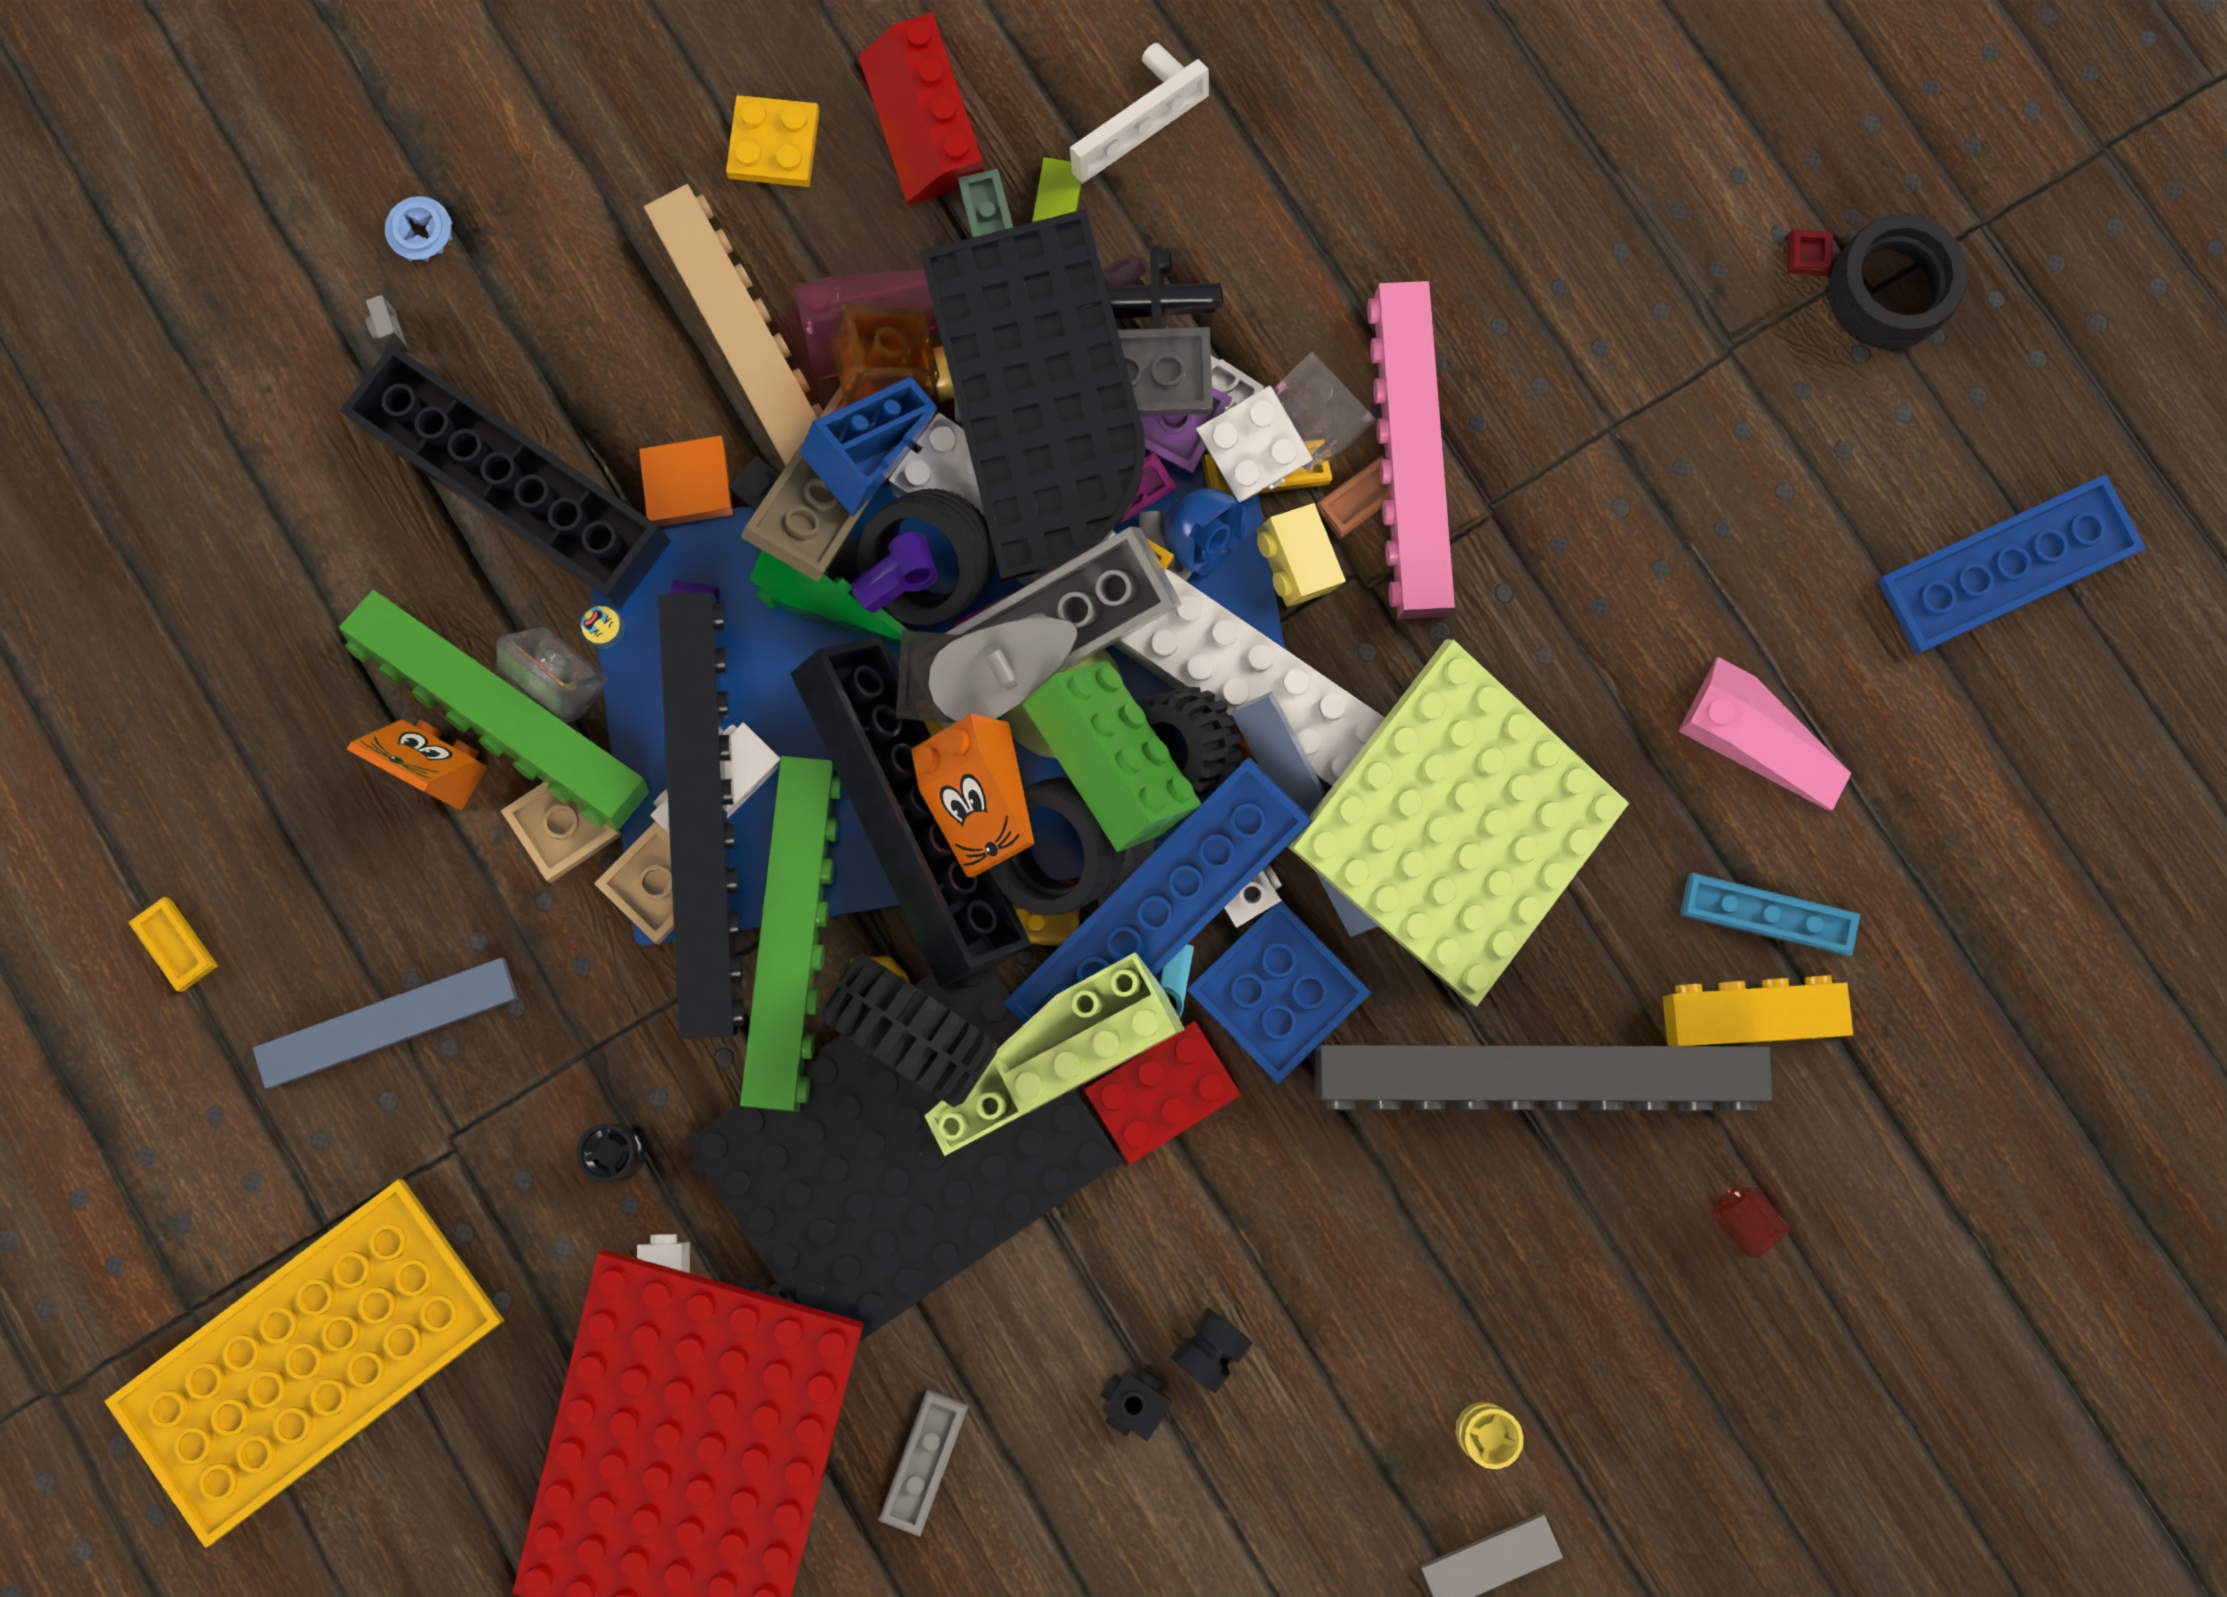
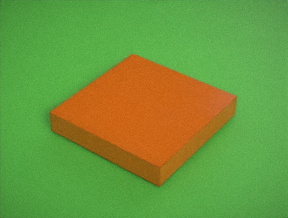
[639,435,734,527]

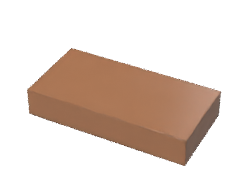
[1316,456,1390,540]

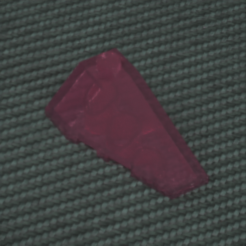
[794,269,938,380]

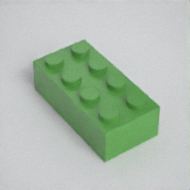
[1022,660,1201,852]

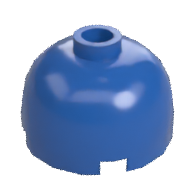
[1164,488,1247,575]

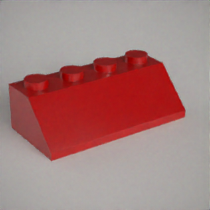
[858,12,984,205]

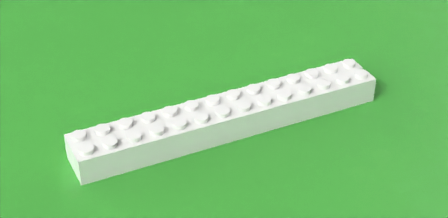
[889,412,1385,793]

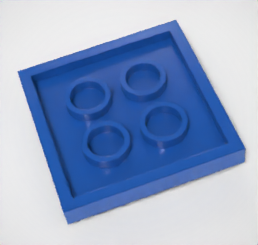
[1186,901,1371,1084]

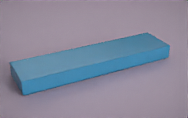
[1680,873,1861,957]

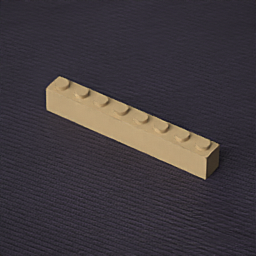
[643,184,823,466]

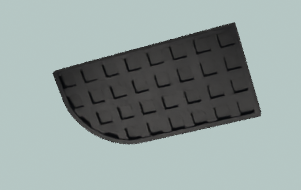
[919,209,1146,582]

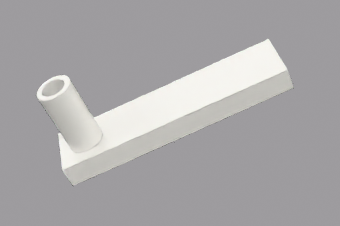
[1070,43,1209,184]

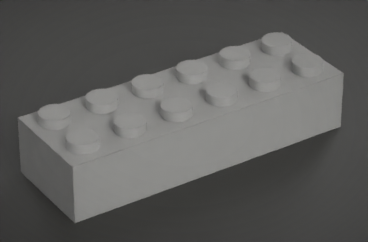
[905,526,1182,729]

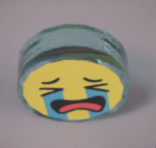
[579,604,625,649]

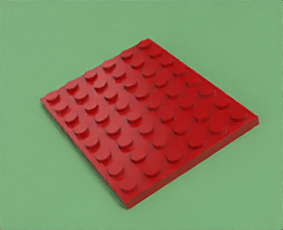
[512,1249,864,1597]

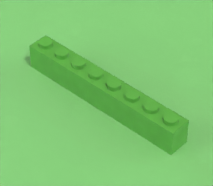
[339,590,649,832]
[740,756,843,1112]

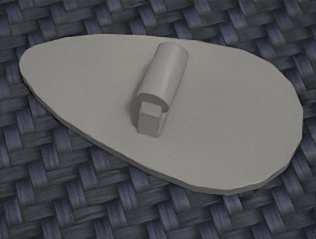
[929,617,1077,721]

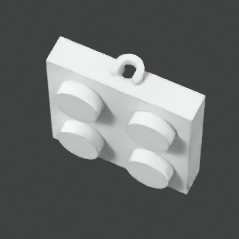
[1196,385,1313,503]

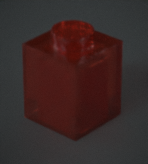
[1712,1186,1792,1258]

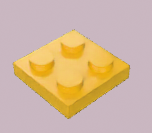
[726,95,820,187]

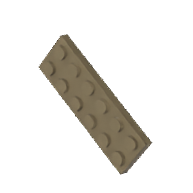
[741,362,894,582]

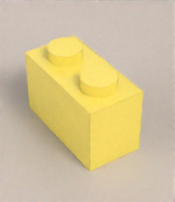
[1256,503,1346,607]

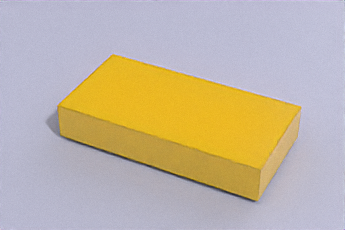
[128,896,218,992]

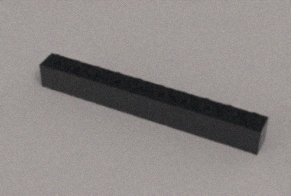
[658,592,745,1039]

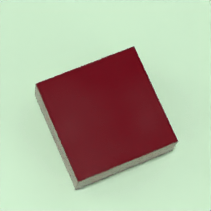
[1787,229,1833,276]

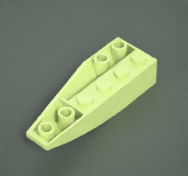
[925,952,1185,1156]

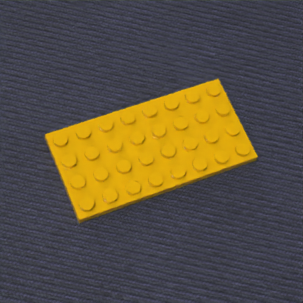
[104,1179,505,1548]

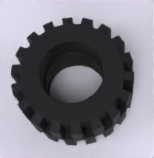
[1139,686,1242,797]

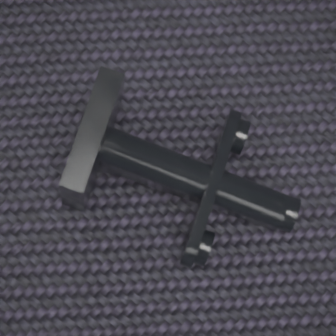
[1106,244,1223,329]

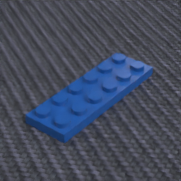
[1877,474,2146,655]

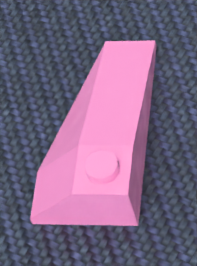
[1678,657,1851,811]

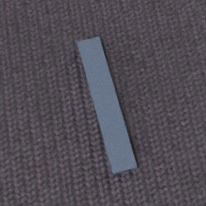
[1231,691,1379,937]
[252,958,518,1089]

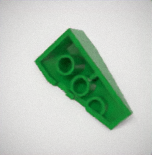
[749,550,921,652]

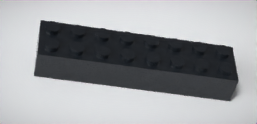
[340,344,671,609]
[790,636,1032,987]

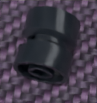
[576,1124,646,1182]
[1170,1307,1253,1394]

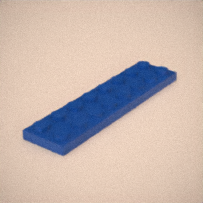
[1003,757,1312,1024]

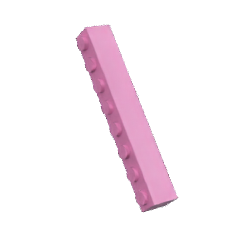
[1367,281,1455,620]

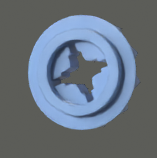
[385,196,453,262]

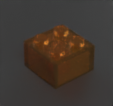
[830,305,940,405]

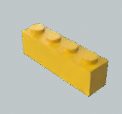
[1663,975,1853,1046]

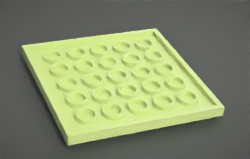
[1287,639,1629,1007]

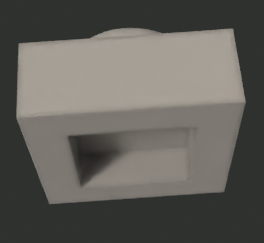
[365,295,407,349]

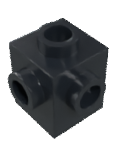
[1100,1367,1172,1442]

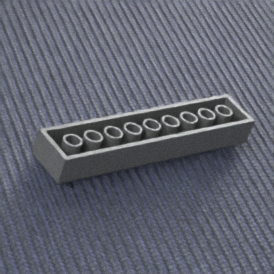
[1314,1045,1772,1111]

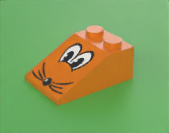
[911,713,1035,877]
[347,719,488,811]

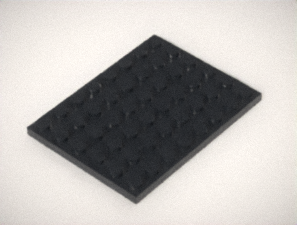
[685,967,1122,1342]

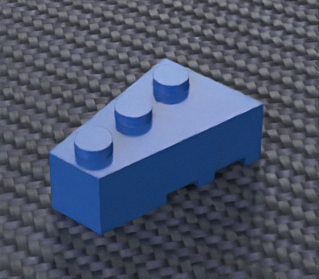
[800,377,937,517]

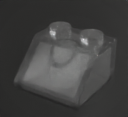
[1273,352,1376,472]
[496,626,608,724]

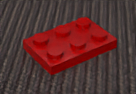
[1084,1021,1241,1164]

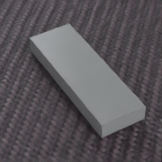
[878,1390,969,1536]
[1420,1513,1563,1597]

